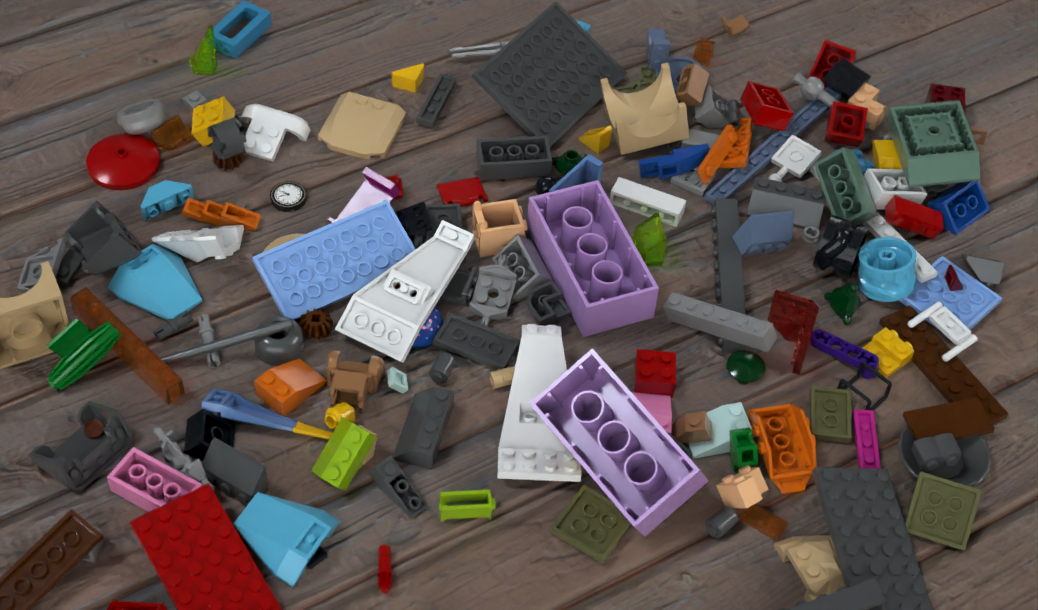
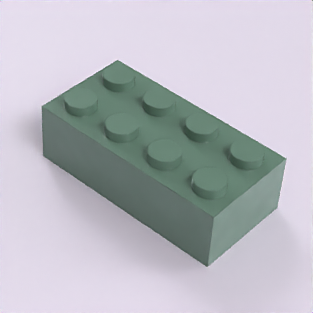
[814,147,878,228]

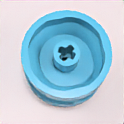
[858,237,916,302]

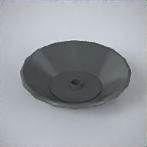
[898,425,991,487]

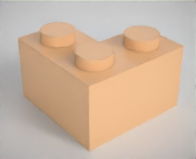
[847,83,886,131]
[716,465,769,509]

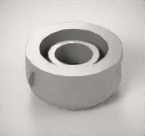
[117,99,166,135]

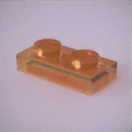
[740,504,788,541]

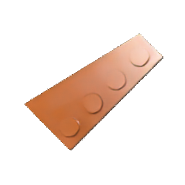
[718,118,754,168]

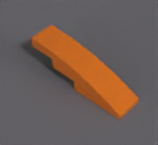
[181,197,261,231]

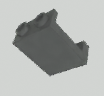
[439,266,479,306]

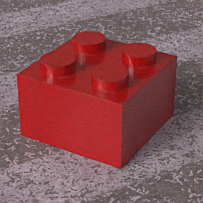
[824,101,868,147]
[634,349,676,398]

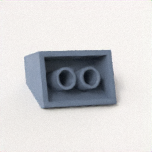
[732,211,794,255]

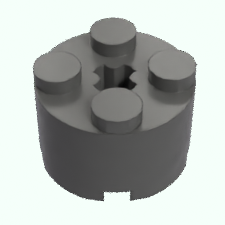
[208,118,246,160]

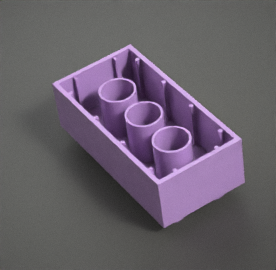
[527,180,659,337]
[529,349,708,537]

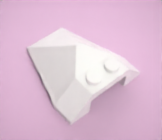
[152,225,244,263]

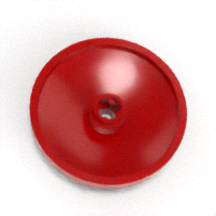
[86,133,160,190]

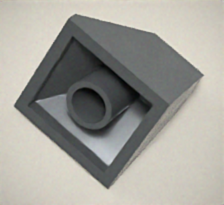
[961,254,1004,287]

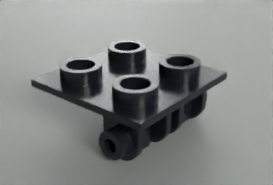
[395,202,432,242]

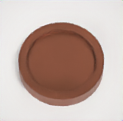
[83,419,105,439]

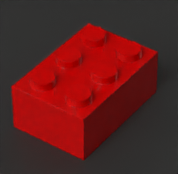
[740,81,794,131]

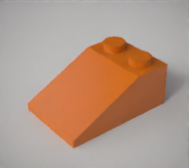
[254,358,327,416]

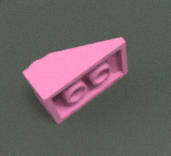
[631,392,672,434]

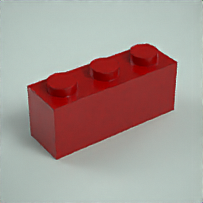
[885,196,944,239]

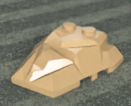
[773,535,845,602]

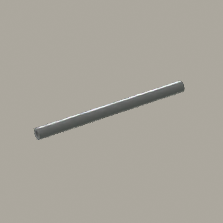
[157,318,294,367]

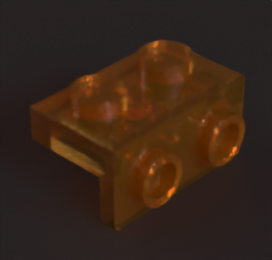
[150,115,192,151]

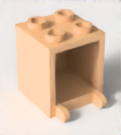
[472,199,527,257]

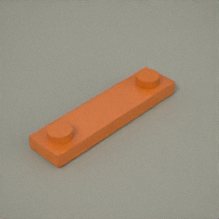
[697,124,738,184]

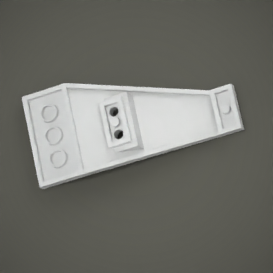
[335,220,476,363]
[498,324,581,482]

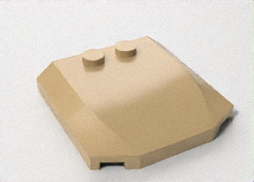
[318,92,406,159]

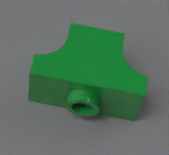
[729,428,758,471]

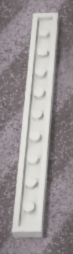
[810,165,937,284]

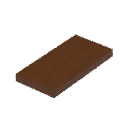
[903,397,995,441]

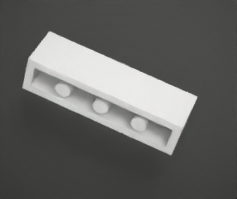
[610,177,686,227]

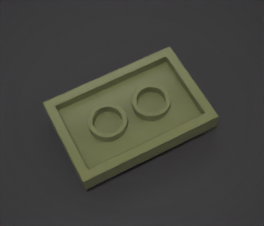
[810,386,852,443]

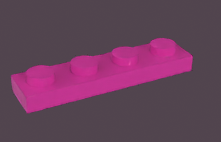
[852,410,881,469]

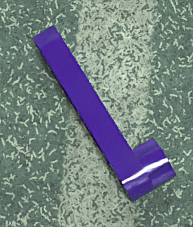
[810,330,879,379]

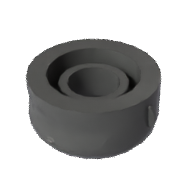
[253,316,305,366]

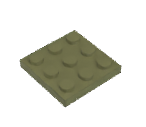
[905,471,982,551]
[550,485,632,564]

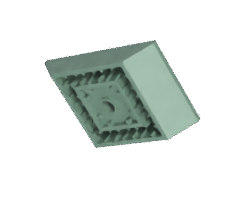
[883,100,981,188]

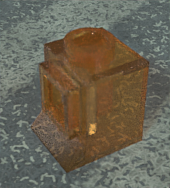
[692,38,715,67]

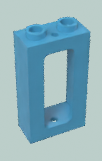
[207,0,272,59]

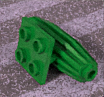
[46,318,122,390]

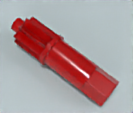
[377,545,392,594]

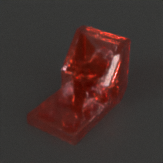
[768,290,819,375]

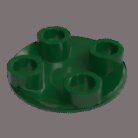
[726,350,766,385]

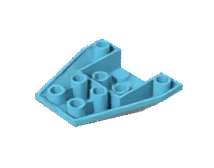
[108,244,203,320]
[233,492,340,588]

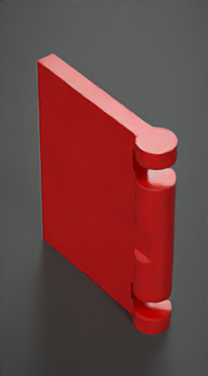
[437,177,488,207]

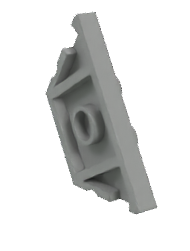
[17,238,67,293]

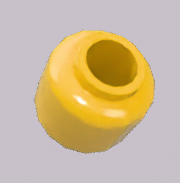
[325,402,355,430]

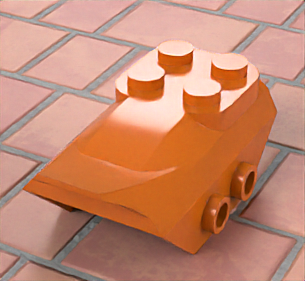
[747,403,817,494]

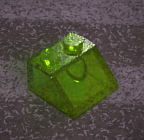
[631,213,667,267]

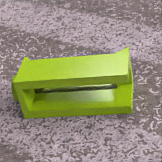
[439,490,496,523]

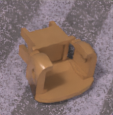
[327,350,385,414]

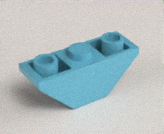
[141,180,194,221]

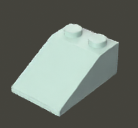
[687,402,754,459]

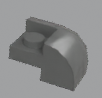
[527,280,572,326]

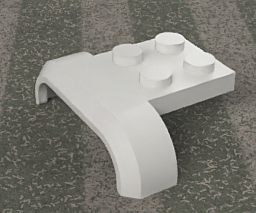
[240,104,311,162]

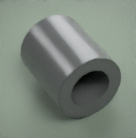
[429,352,456,383]
[706,506,738,538]

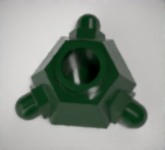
[552,150,587,176]
[824,283,860,325]

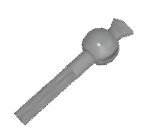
[792,72,870,132]

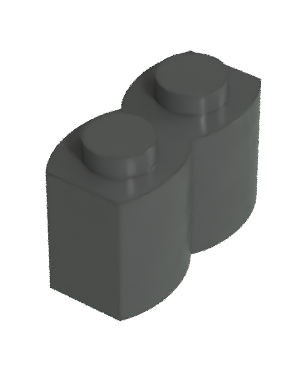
[911,433,962,471]

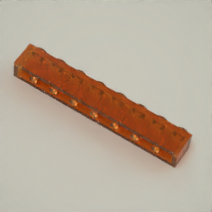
[70,287,185,405]

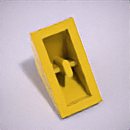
[391,63,424,93]
[578,125,612,154]

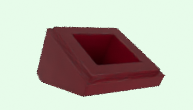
[944,264,963,291]

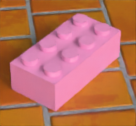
[107,447,202,512]

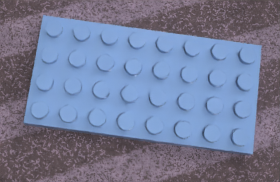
[252,200,415,321]

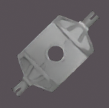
[469,254,517,327]
[153,427,215,491]

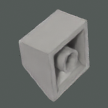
[693,85,729,128]

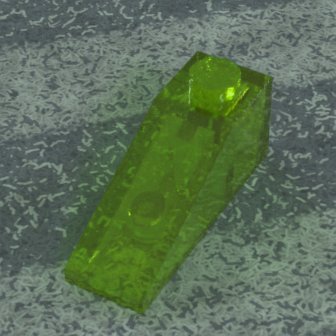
[190,25,217,76]

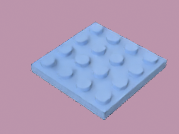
[898,256,1002,330]

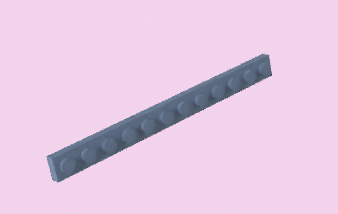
[704,87,841,205]

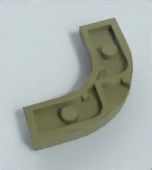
[613,65,656,93]

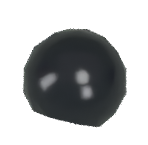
[535,176,557,195]

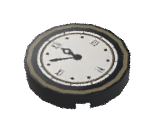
[270,181,307,212]

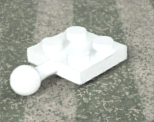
[768,135,821,182]

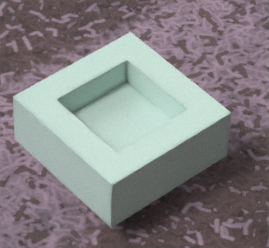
[387,367,408,394]

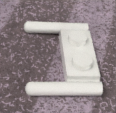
[907,301,978,362]

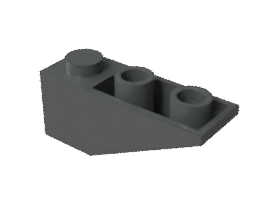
[368,455,428,518]

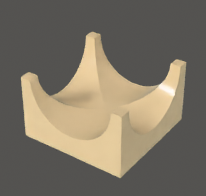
[600,62,689,155]
[0,261,69,369]

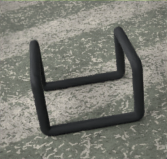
[837,361,892,410]

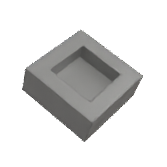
[182,90,207,111]

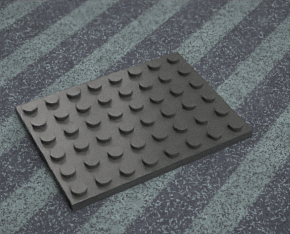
[471,1,627,147]

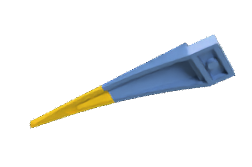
[201,388,333,439]

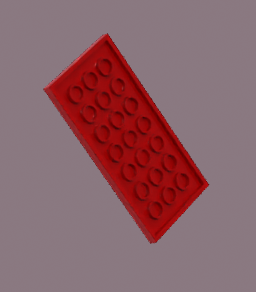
[130,483,282,610]

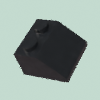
[823,58,871,102]
[184,409,235,461]

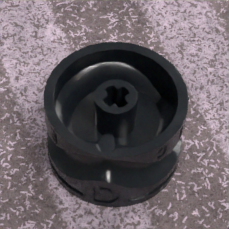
[813,215,869,280]

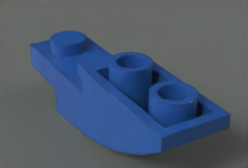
[638,143,709,179]

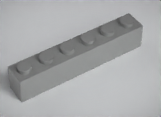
[663,292,777,352]

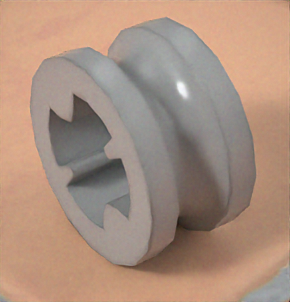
[802,226,820,244]

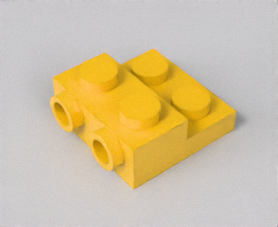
[857,327,914,378]

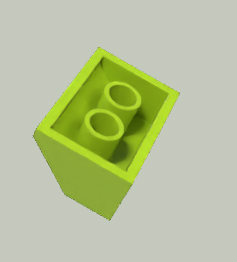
[311,417,377,491]

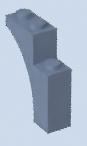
[646,28,670,70]

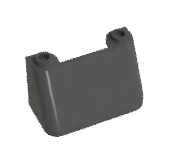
[64,200,142,276]
[29,401,133,492]

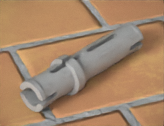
[197,314,221,368]

